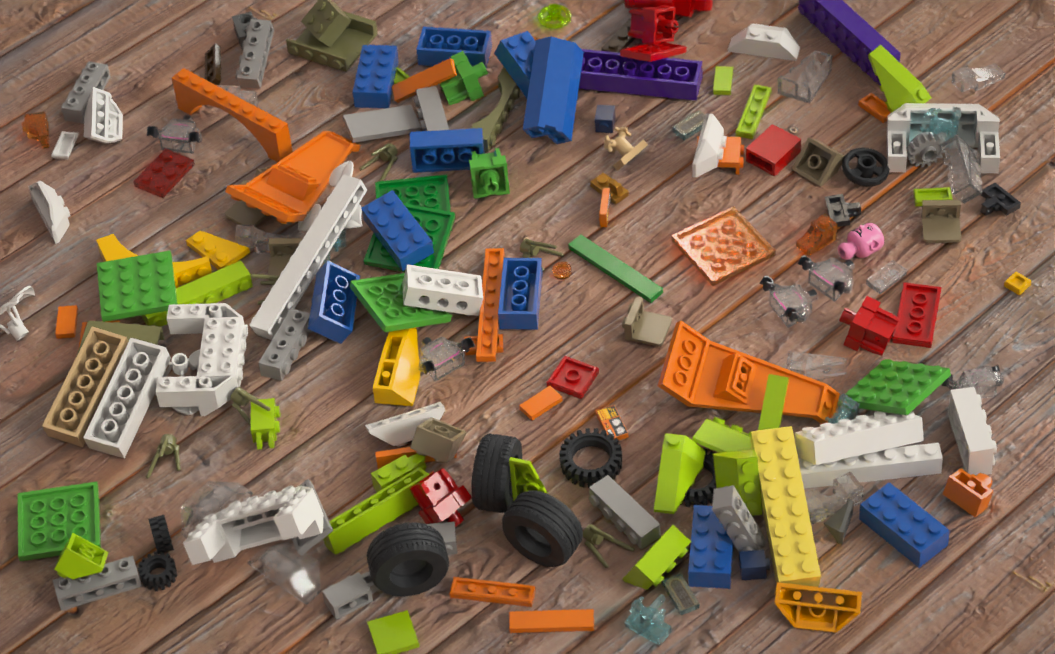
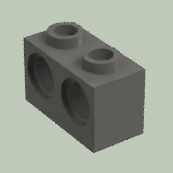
[232,11,257,50]

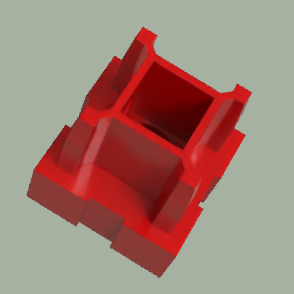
[628,5,678,45]
[839,296,899,356]
[410,468,472,527]

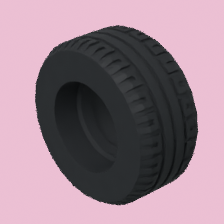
[471,433,522,513]
[502,490,583,567]
[366,522,449,597]

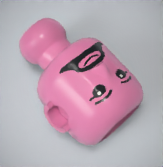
[838,223,884,260]

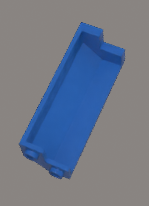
[523,37,584,144]

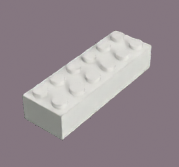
[83,338,171,459]
[795,411,924,465]

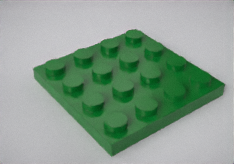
[375,174,452,231]
[364,203,456,272]

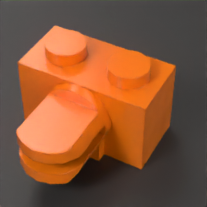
[943,468,994,517]

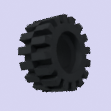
[148,515,174,554]
[138,552,177,591]

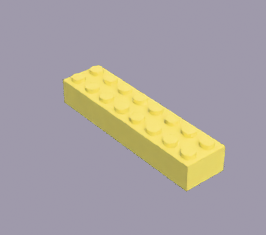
[750,426,821,587]

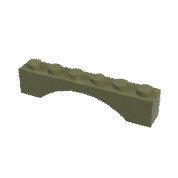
[471,66,520,153]

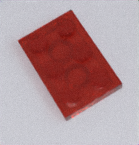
[133,148,195,198]

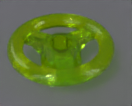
[538,4,572,29]

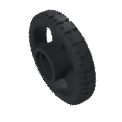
[842,147,890,187]

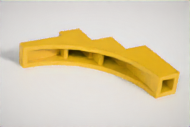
[96,234,212,288]

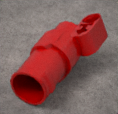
[624,0,713,18]

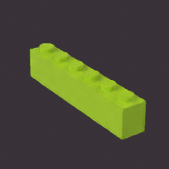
[141,261,253,327]
[323,467,429,555]

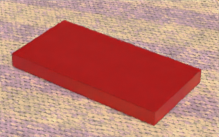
[620,42,687,62]
[892,282,942,348]

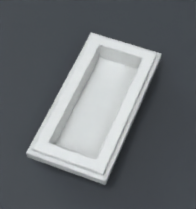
[51,131,79,160]

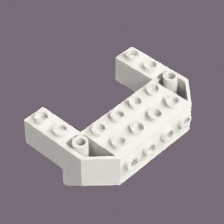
[886,103,1000,174]
[156,303,248,416]
[183,486,323,565]

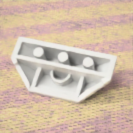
[728,24,800,61]
[84,87,123,143]
[692,114,727,178]
[28,181,71,244]
[365,402,445,447]

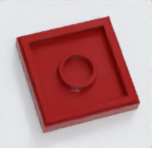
[547,356,599,399]

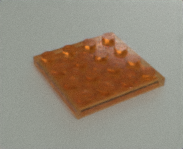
[671,206,776,286]

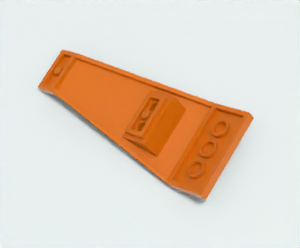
[225,131,361,224]
[658,321,840,424]

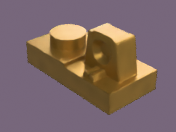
[590,173,629,205]

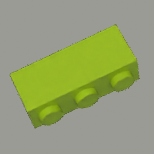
[692,417,751,453]
[713,449,763,516]
[622,525,691,590]
[54,533,108,580]

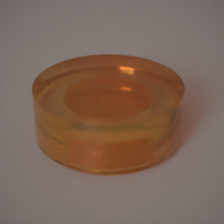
[553,261,572,280]

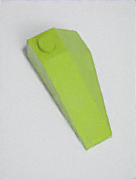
[868,45,932,113]
[654,433,706,514]
[509,457,548,501]

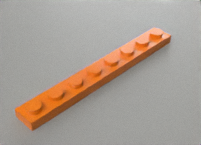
[476,248,505,362]

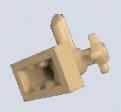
[604,127,648,171]

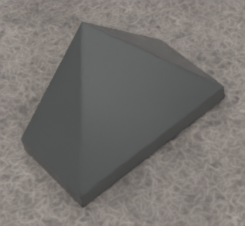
[824,500,854,545]

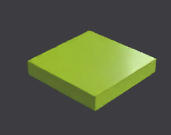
[367,610,419,654]

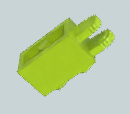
[251,398,280,450]
[371,453,426,492]

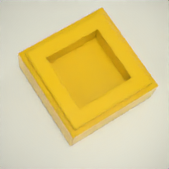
[1004,272,1031,295]

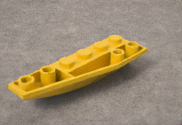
[373,327,420,406]

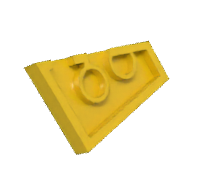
[186,231,250,270]

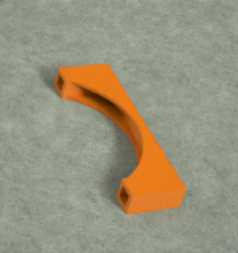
[172,68,293,162]

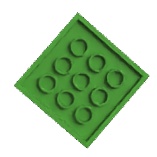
[97,250,178,322]
[349,273,452,332]
[840,359,951,415]
[17,482,101,561]

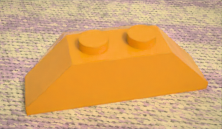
[775,582,862,633]

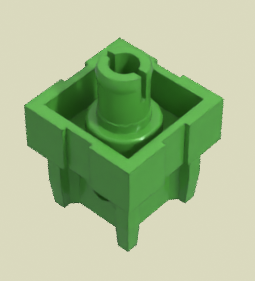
[439,51,488,105]
[469,148,510,198]

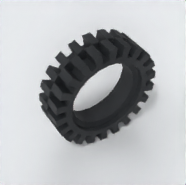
[559,428,622,488]
[680,448,716,507]

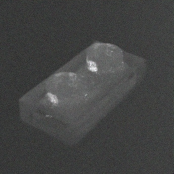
[866,260,907,294]

